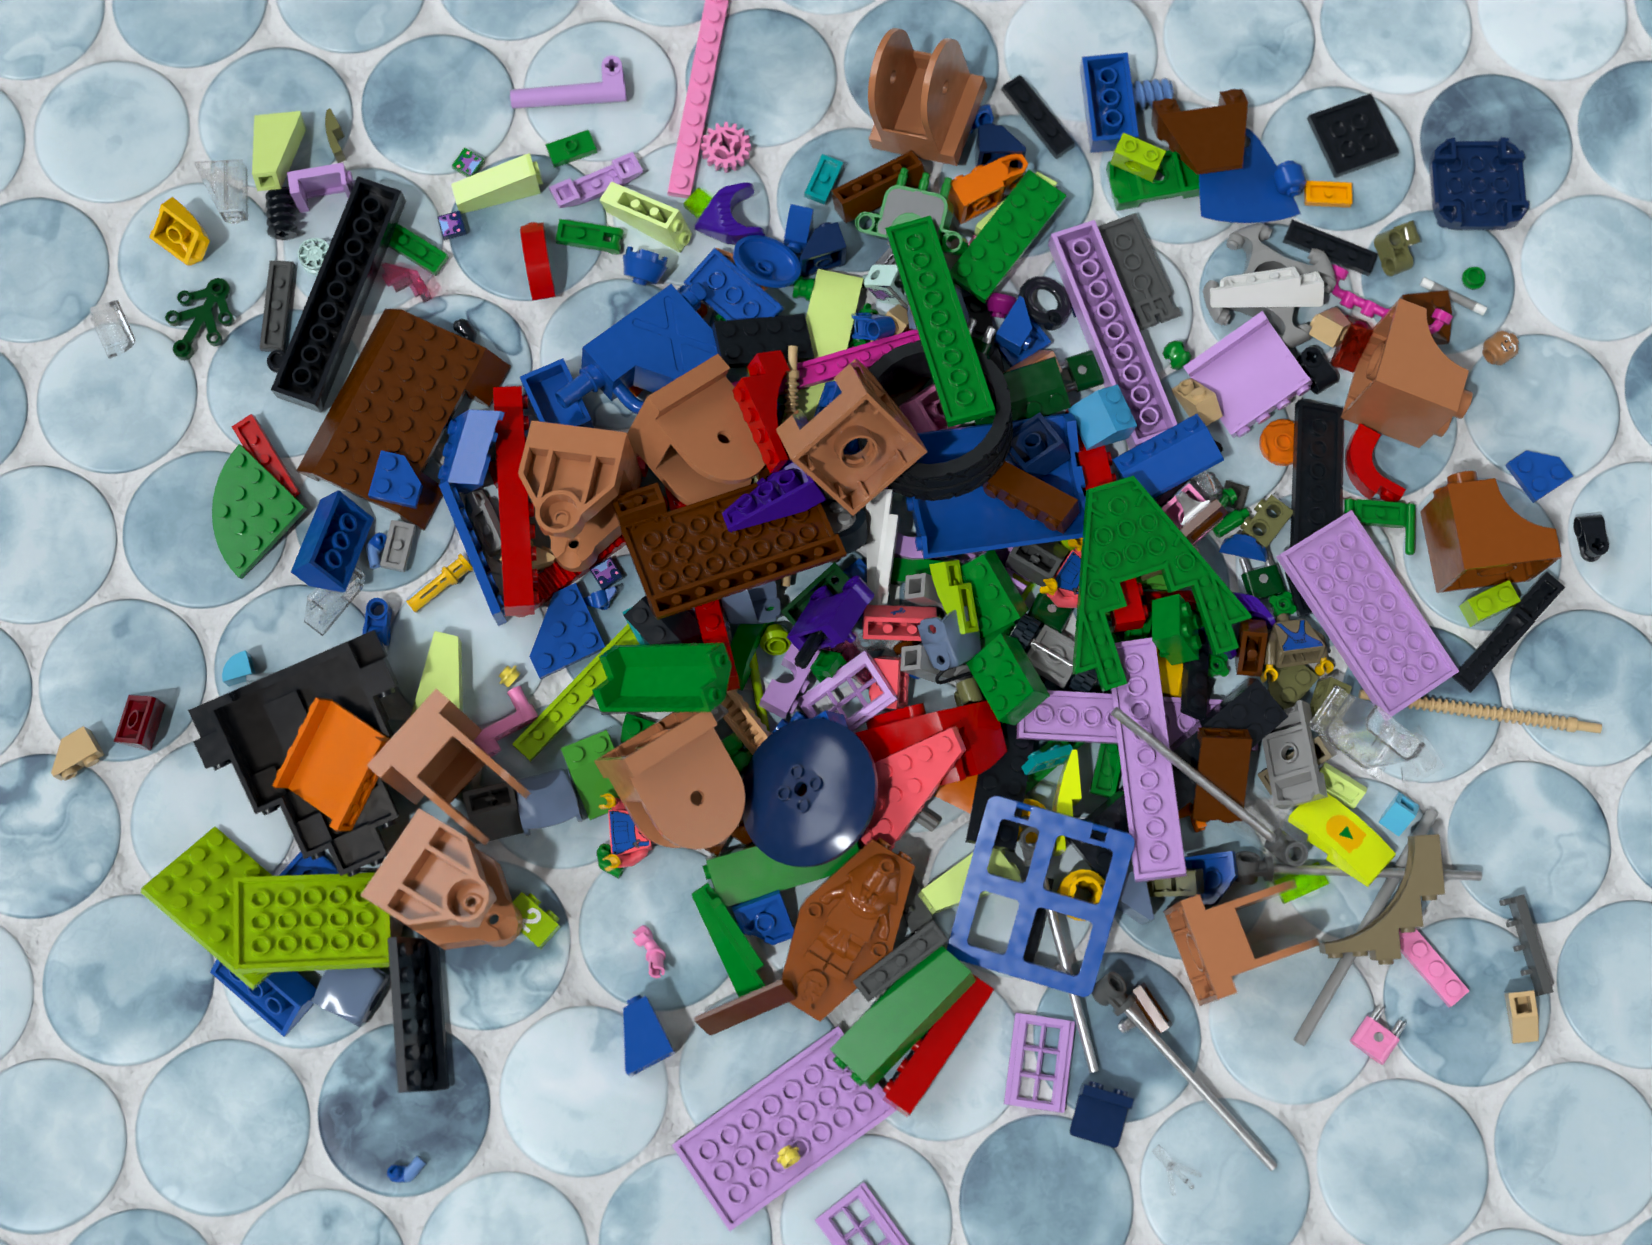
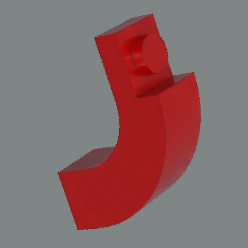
[520,222,555,301]
[1345,423,1406,502]

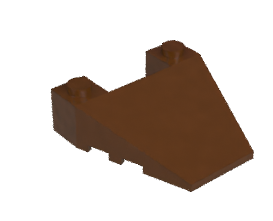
[1151,89,1248,175]

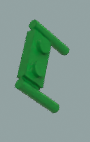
[1344,499,1416,555]

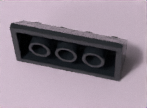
[623,596,703,644]

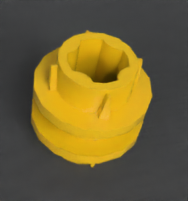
[1057,869,1105,921]

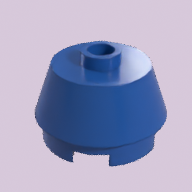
[623,246,668,286]

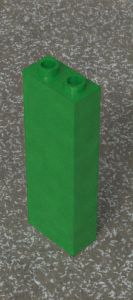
[702,842,859,907]
[830,946,976,1090]

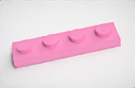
[1399,928,1469,1007]

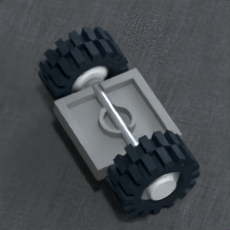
[1010,613,1098,692]

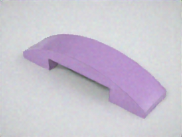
[549,152,643,208]

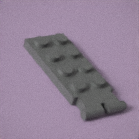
[1098,213,1181,331]

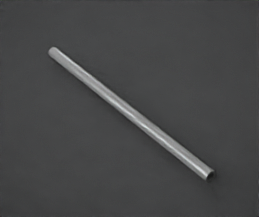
[1293,809,1438,1046]

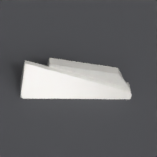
[1210,266,1324,308]
[866,489,900,605]

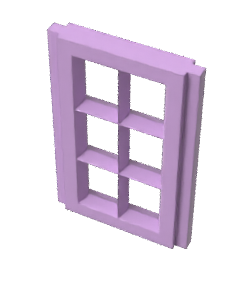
[797,650,898,731]
[1004,1013,1075,1113]
[815,1182,909,1245]

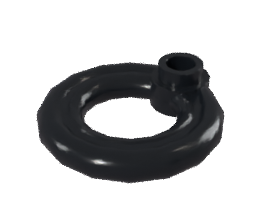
[1018,277,1071,331]

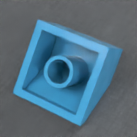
[1068,385,1137,451]

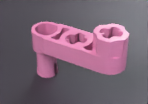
[473,686,538,758]

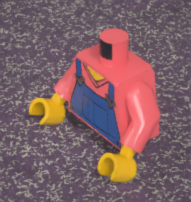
[1040,538,1082,608]
[599,793,652,872]

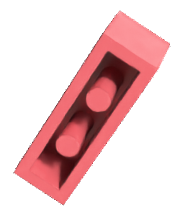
[862,605,937,641]

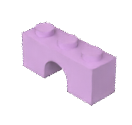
[759,643,820,719]

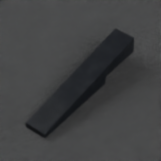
[1452,572,1565,693]

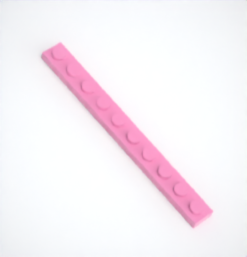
[668,0,729,199]

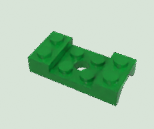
[1106,150,1200,211]

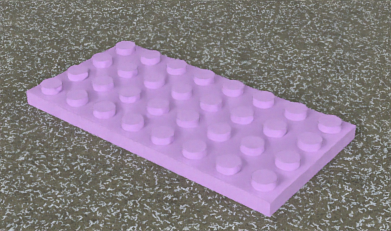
[1276,510,1459,721]
[672,1026,897,1231]

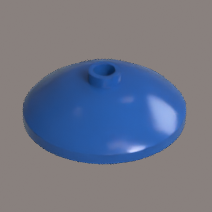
[733,235,801,288]

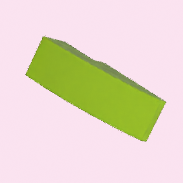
[929,560,979,634]

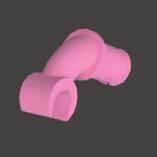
[632,925,666,978]

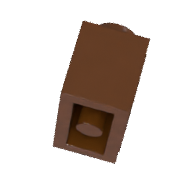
[1235,619,1268,677]

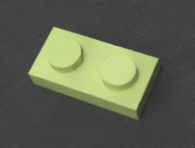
[1319,762,1368,809]

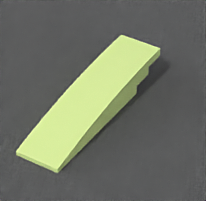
[781,269,863,424]

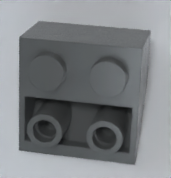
[1005,541,1069,587]
[463,782,524,844]

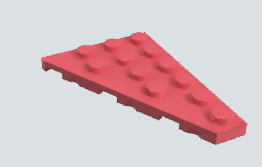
[858,726,966,851]

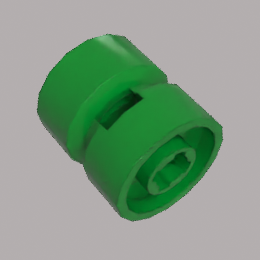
[721,733,753,775]

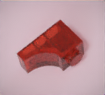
[1330,314,1373,373]

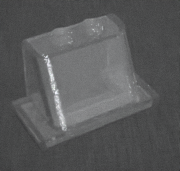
[1308,685,1425,780]

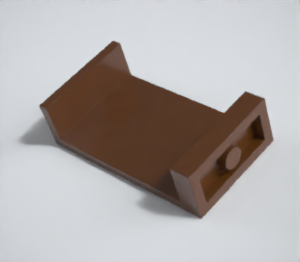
[1189,727,1252,823]

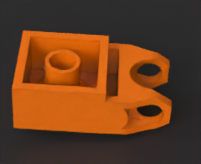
[948,154,1028,225]

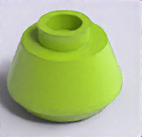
[760,624,792,655]

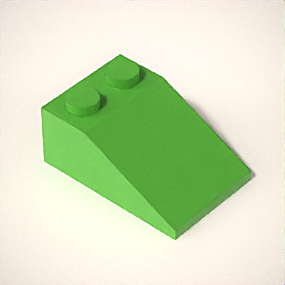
[561,730,620,820]

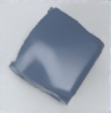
[720,581,781,624]
[917,606,981,671]
[514,768,583,836]
[311,968,390,1027]

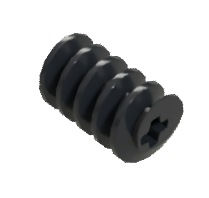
[265,187,297,240]

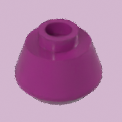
[987,292,1017,319]

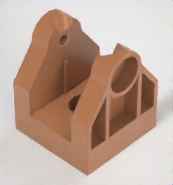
[776,359,928,516]
[518,420,643,572]
[361,808,523,950]

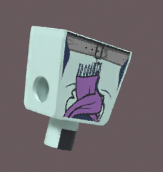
[862,265,908,308]

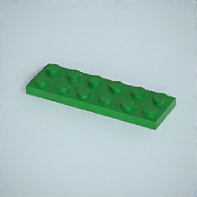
[949,170,1067,303]

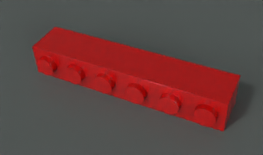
[882,974,994,1117]

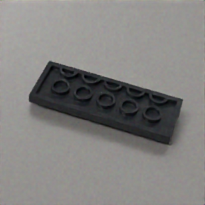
[388,936,449,1093]

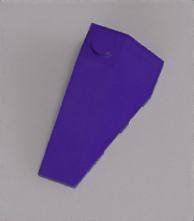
[722,457,826,532]

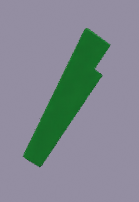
[691,882,766,997]

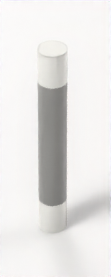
[1420,277,1487,316]

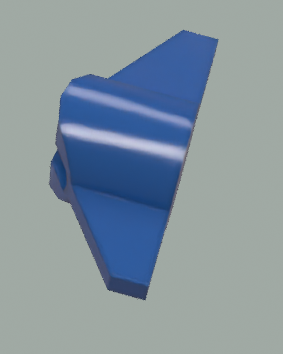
[583,586,617,610]

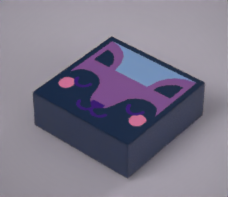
[437,210,466,240]
[590,557,623,590]

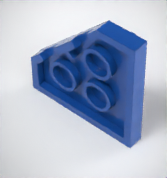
[529,583,606,679]

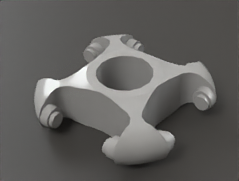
[1203,223,1336,349]

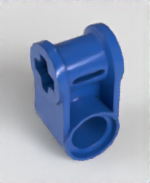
[851,312,896,340]
[362,598,392,646]

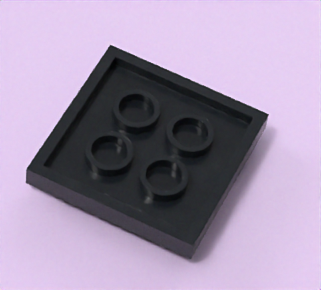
[1307,93,1399,178]

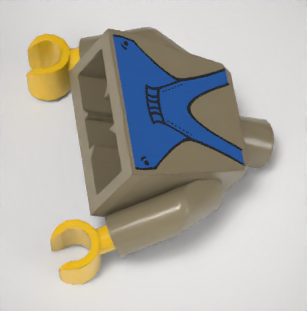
[1260,613,1334,683]

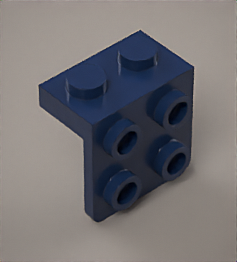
[1069,1081,1134,1148]

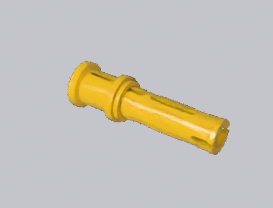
[406,553,473,613]

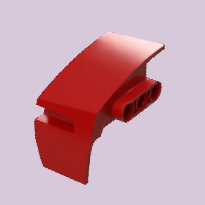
[855,701,1007,786]

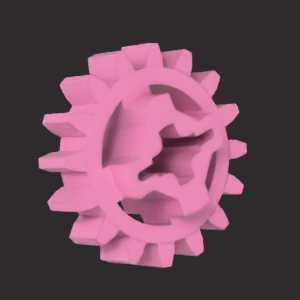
[701,122,751,173]

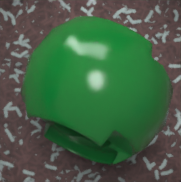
[1162,340,1192,370]

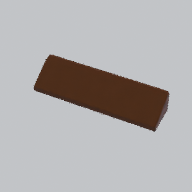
[694,979,796,1035]

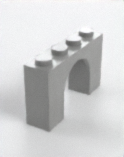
[900,573,955,683]

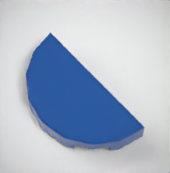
[1219,534,1268,562]

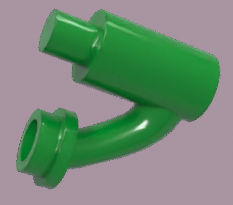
[1212,488,1250,538]

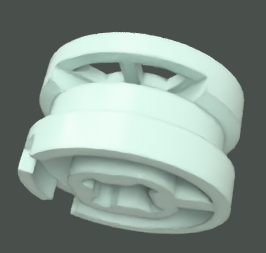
[298,238,329,276]

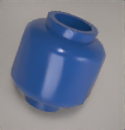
[1273,160,1307,197]

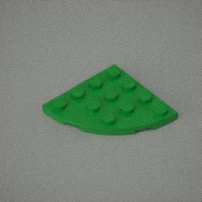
[212,444,307,579]

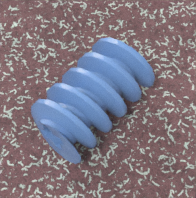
[1132,78,1173,110]

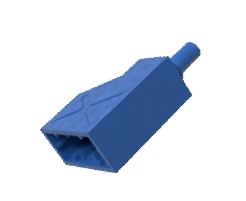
[555,284,729,414]

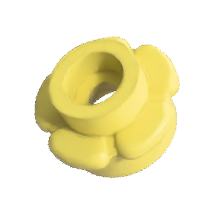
[499,665,521,687]
[777,1145,801,1169]

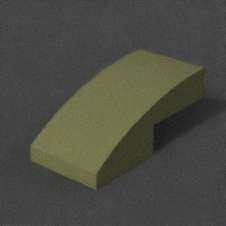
[325,108,346,163]

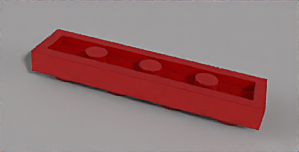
[232,414,301,497]

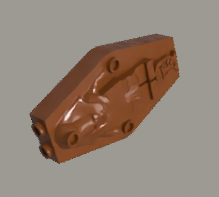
[781,838,915,1022]

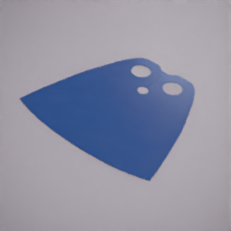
[1199,128,1301,223]

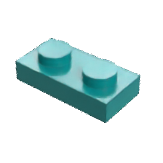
[804,154,843,205]
[1021,744,1073,775]

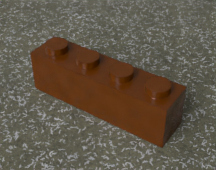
[831,150,924,224]
[983,461,1080,534]

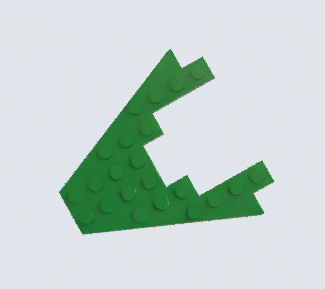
[1072,476,1252,692]

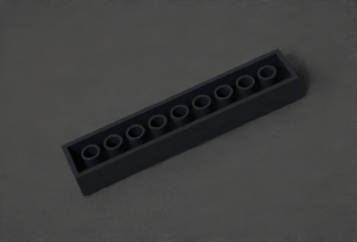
[271,176,406,413]
[1065,678,1289,877]

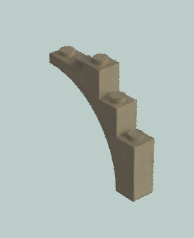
[1319,834,1445,965]

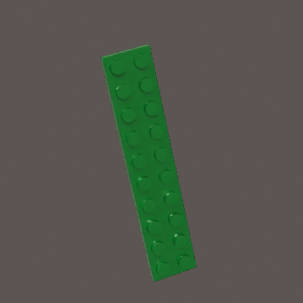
[885,215,996,427]

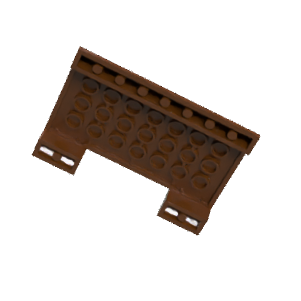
[296,309,511,531]
[612,443,847,620]

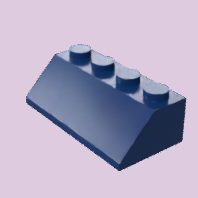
[1080,52,1139,153]
[1112,414,1224,498]
[291,490,374,593]
[210,959,316,1037]

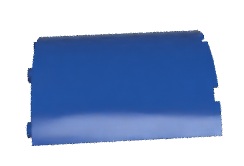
[906,413,1086,559]

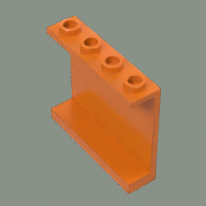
[272,697,390,831]

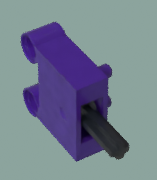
[787,575,875,669]

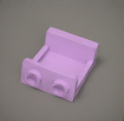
[287,163,355,213]

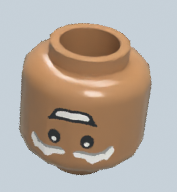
[1482,331,1519,365]

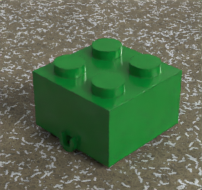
[1152,594,1201,665]

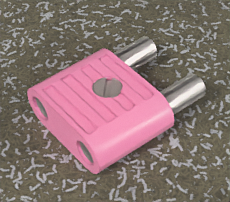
[1350,1005,1406,1065]

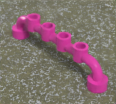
[1331,264,1453,334]

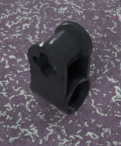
[1296,347,1338,395]
[1573,514,1609,562]

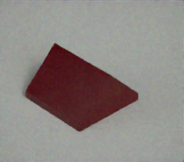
[113,695,166,751]

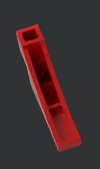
[732,350,790,473]

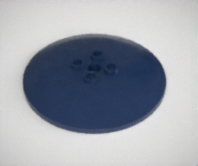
[742,718,878,868]

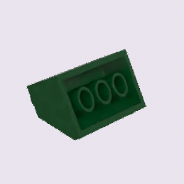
[975,356,1071,425]

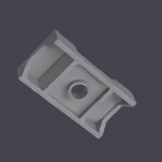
[1262,700,1328,810]

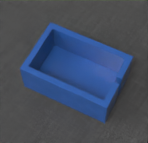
[520,358,594,428]

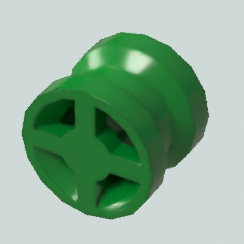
[792,276,815,301]

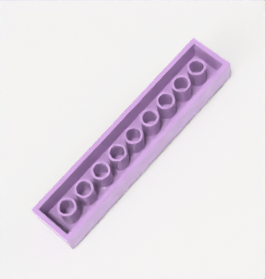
[1048,220,1177,449]

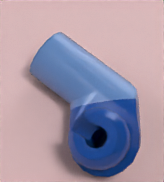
[365,532,387,569]
[387,1156,426,1183]

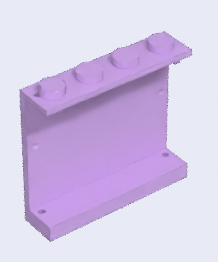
[1183,311,1313,438]

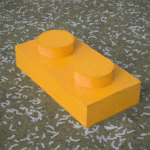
[1304,181,1352,208]

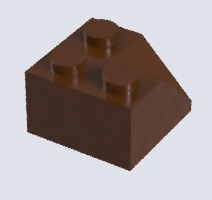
[1400,290,1452,345]

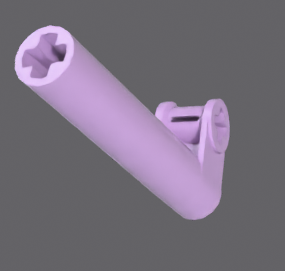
[510,56,627,108]

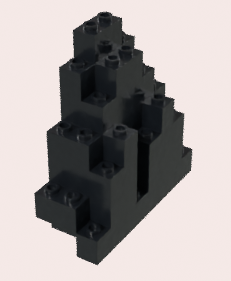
[188,629,400,877]

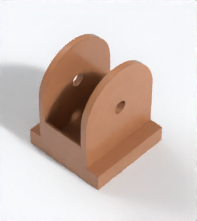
[868,28,987,166]
[627,354,765,505]
[367,689,531,845]
[594,712,745,849]
[1163,880,1320,1006]

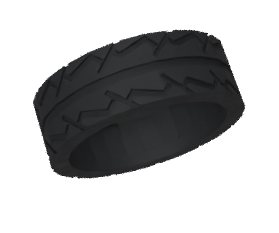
[857,340,1013,501]

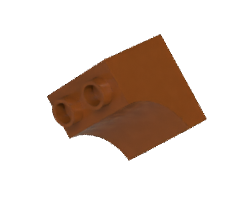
[1420,471,1562,593]

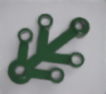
[165,278,234,360]

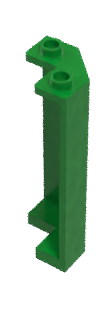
[592,643,732,712]

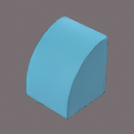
[222,650,257,686]
[1378,792,1420,836]

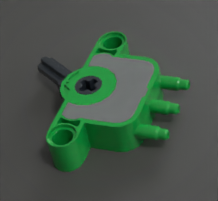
[855,168,968,269]

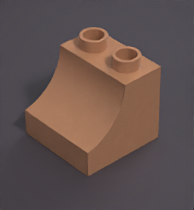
[1341,298,1473,448]

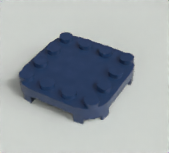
[1429,137,1529,230]

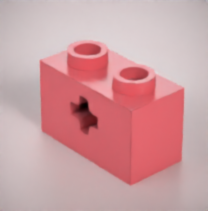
[869,656,909,709]

